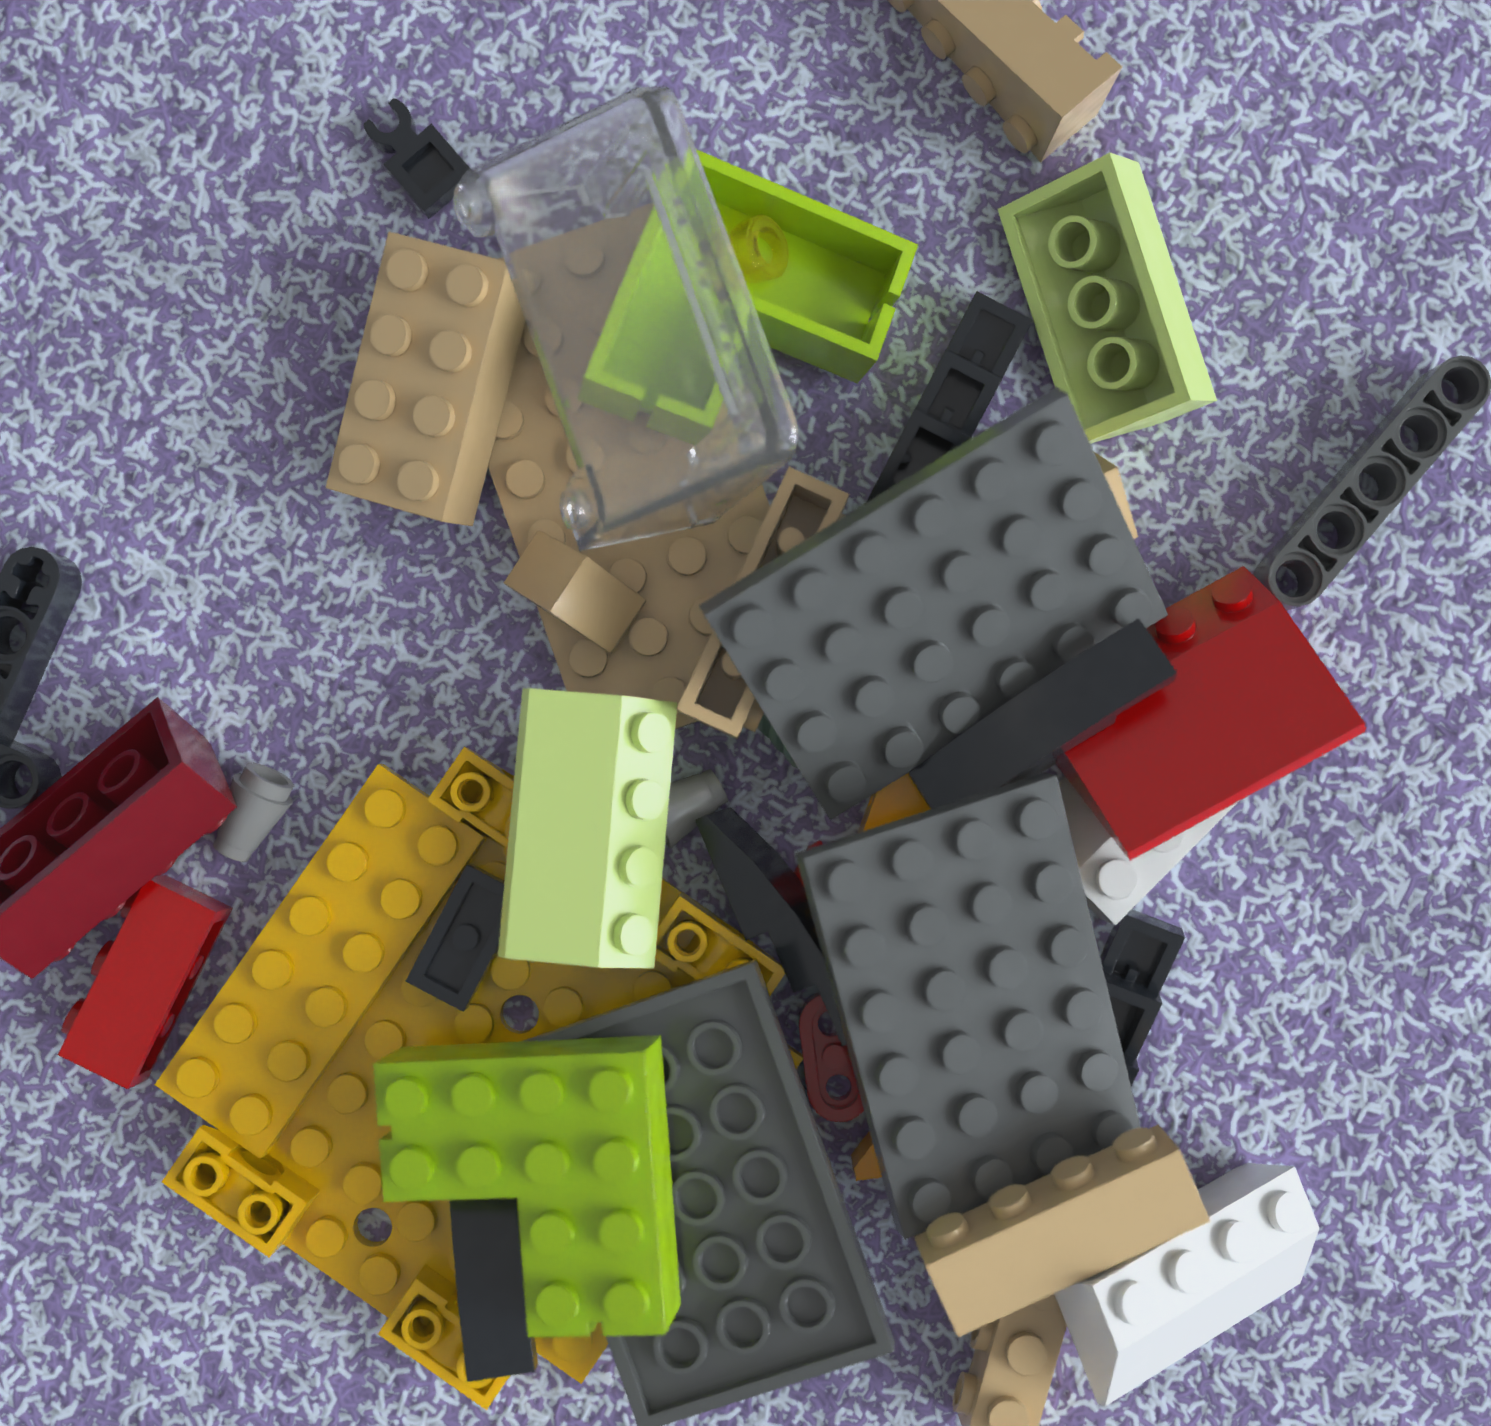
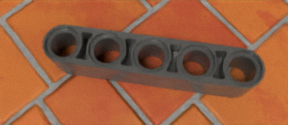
[1253,355,1491,611]

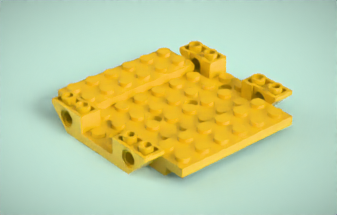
[154,747,804,1410]

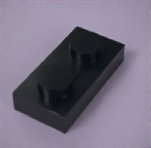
[405,863,505,1012]

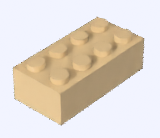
[325,231,536,526]

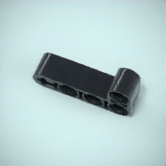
[0,547,82,809]

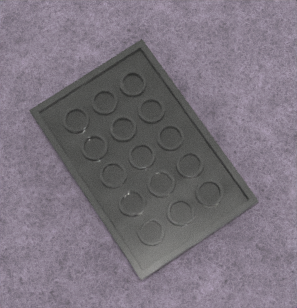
[699,387,1168,820]
[796,772,1141,1240]
[524,959,895,1426]

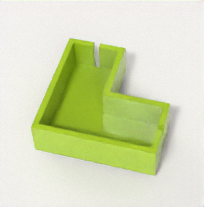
[578,141,918,450]
[373,1035,681,1337]

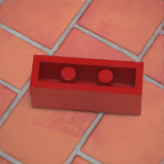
[58,875,233,1089]

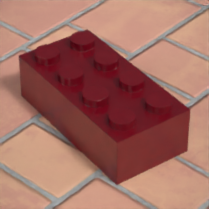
[0,697,237,979]

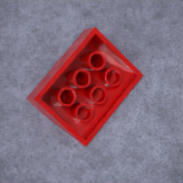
[1056,566,1366,861]

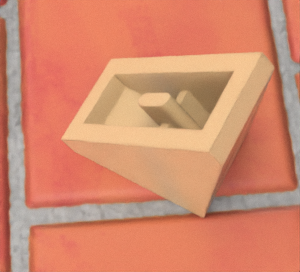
[504,530,646,654]

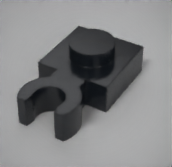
[363,98,476,219]

